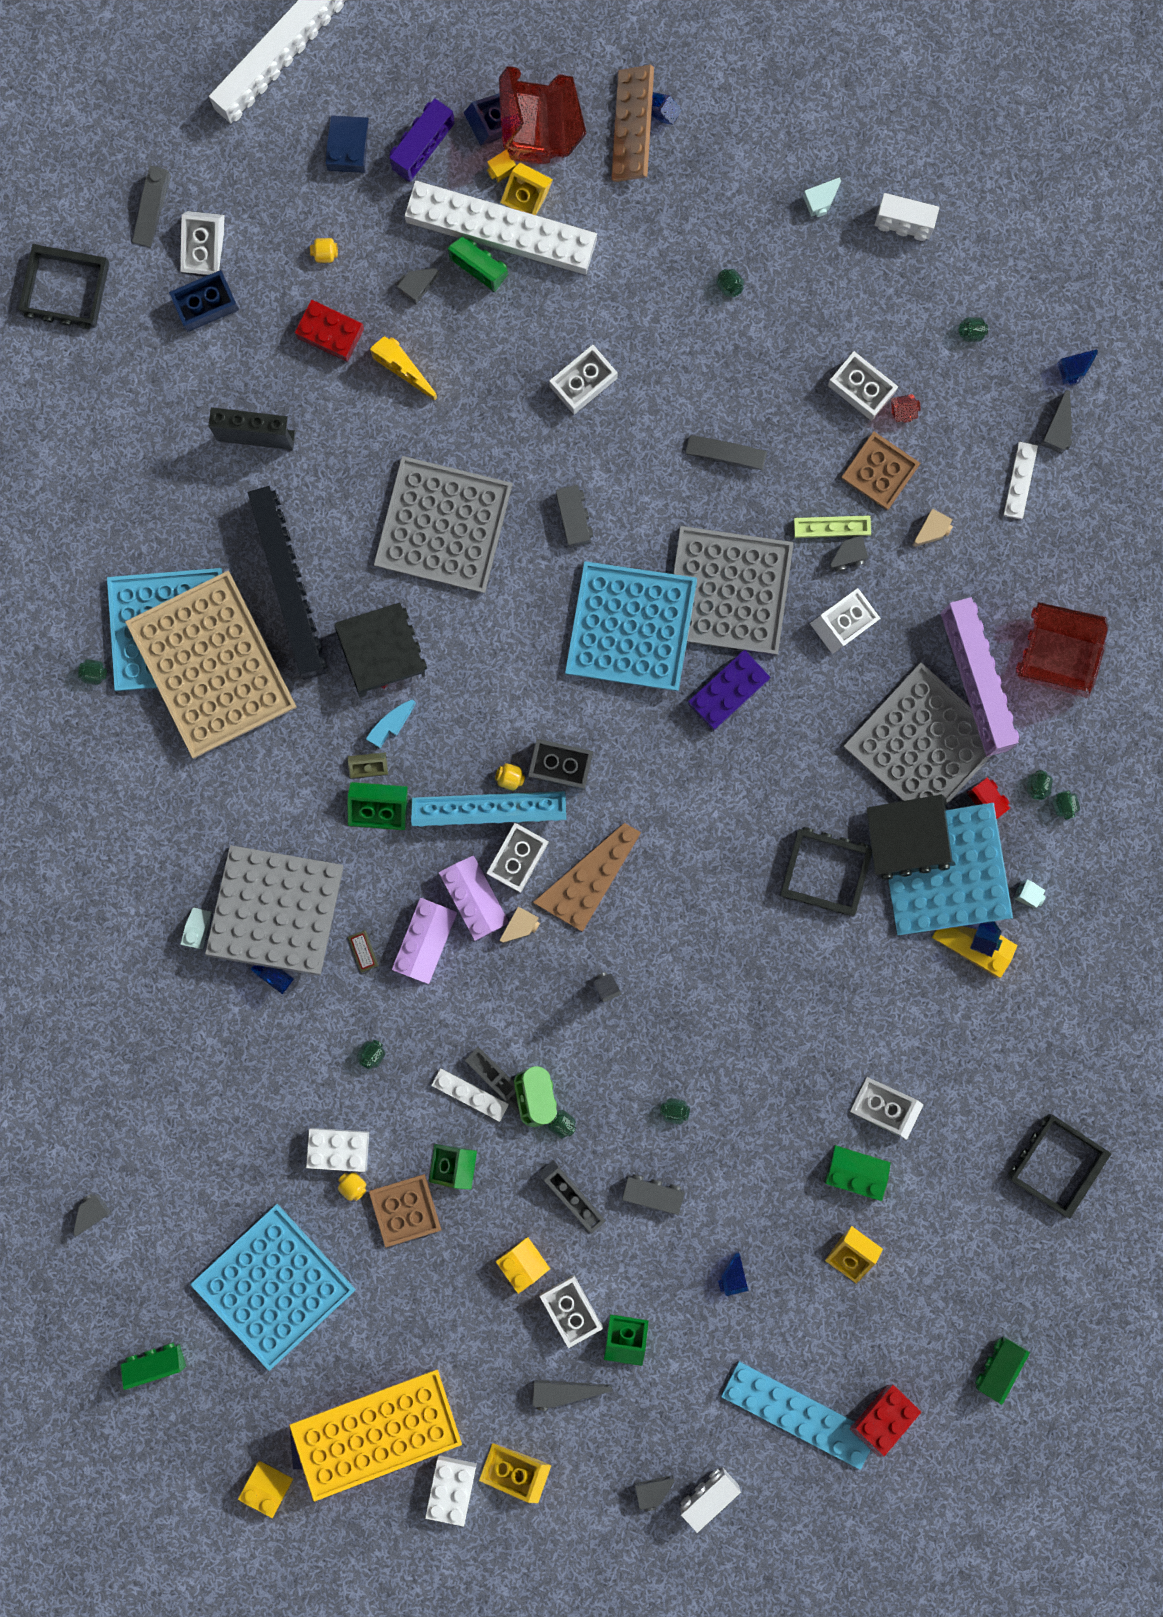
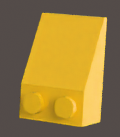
[479,1443,551,1503]

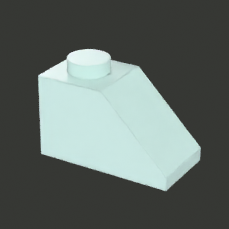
[803,177,841,217]
[1013,879,1045,908]
[181,908,212,949]

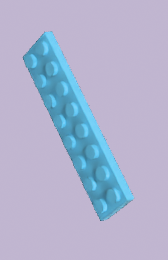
[411,791,566,827]
[721,1361,870,1470]

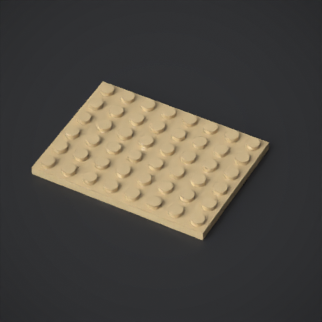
[125,570,297,759]

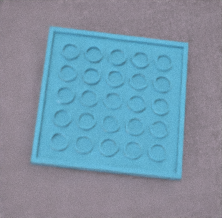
[565,561,697,691]
[107,568,222,691]
[888,803,1013,935]
[190,1203,356,1371]

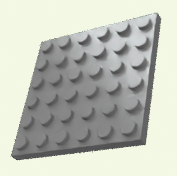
[374,456,513,594]
[674,526,794,655]
[843,663,991,804]
[205,845,344,976]

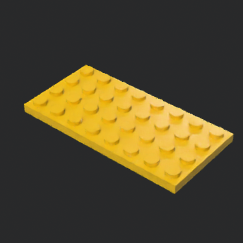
[289,1369,462,1502]

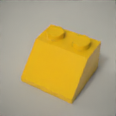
[500,163,553,215]
[825,1226,883,1284]
[496,1237,550,1294]
[238,1460,293,1518]

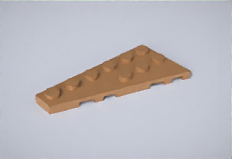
[533,823,641,932]

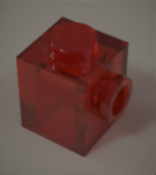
[890,394,921,423]

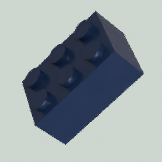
[169,270,239,332]

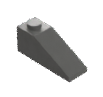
[1041,390,1073,454]

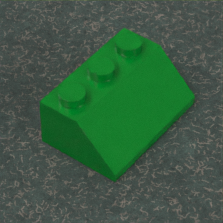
[448,236,508,292]
[348,782,408,830]
[824,1145,891,1201]
[975,1336,1030,1405]
[121,1342,187,1390]

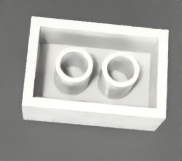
[874,193,939,241]
[549,345,618,414]
[828,351,898,421]
[487,823,549,893]
[306,1128,369,1172]
[540,1275,603,1348]
[425,1456,477,1526]
[680,1468,741,1533]

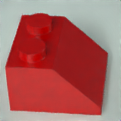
[966,777,1010,819]

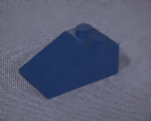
[463,88,534,146]
[326,115,369,173]

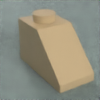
[913,509,953,547]
[500,907,540,943]

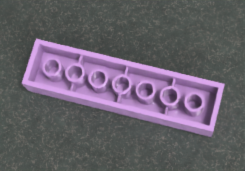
[940,597,1019,757]

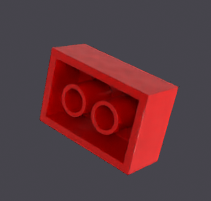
[295,299,364,362]
[850,1384,921,1457]

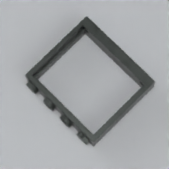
[18,244,110,330]
[779,827,872,917]
[1008,1114,1112,1219]

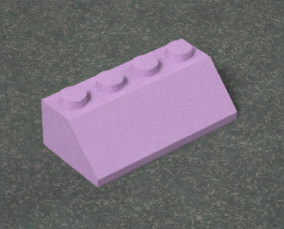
[439,856,509,941]
[392,898,457,984]

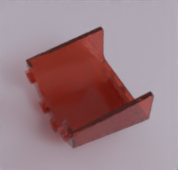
[499,66,586,164]
[1016,602,1109,699]

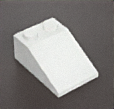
[180,211,224,275]
[810,588,881,654]
[850,1077,923,1140]

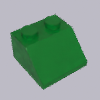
[429,1144,477,1189]
[604,1314,649,1366]

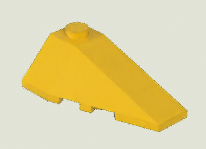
[370,336,437,400]
[932,926,1018,978]

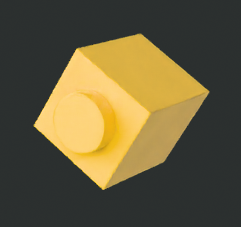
[487,150,517,182]

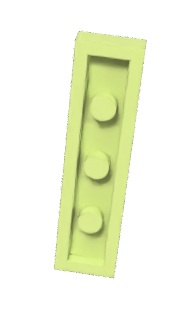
[794,516,871,538]

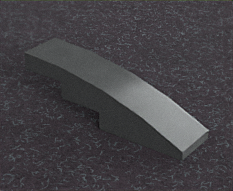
[686,435,767,470]
[465,1046,520,1115]

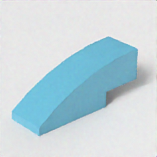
[366,700,416,748]

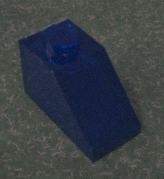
[651,92,682,125]
[1057,349,1098,386]
[970,921,1002,957]
[251,965,294,994]
[718,1251,749,1296]

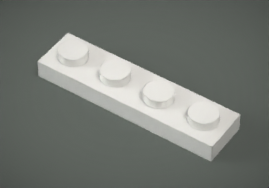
[1003,442,1038,520]
[432,1068,509,1122]

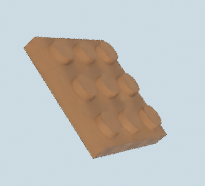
[841,432,921,511]
[369,1174,442,1248]

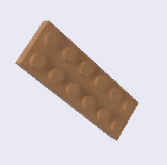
[611,65,654,182]

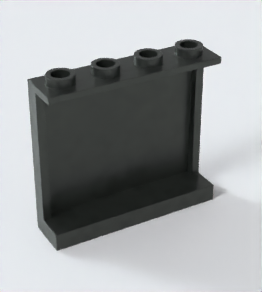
[208,407,295,450]
[335,602,427,698]
[867,794,955,880]

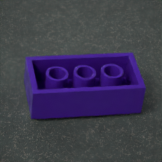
[389,98,455,182]
[688,650,771,732]

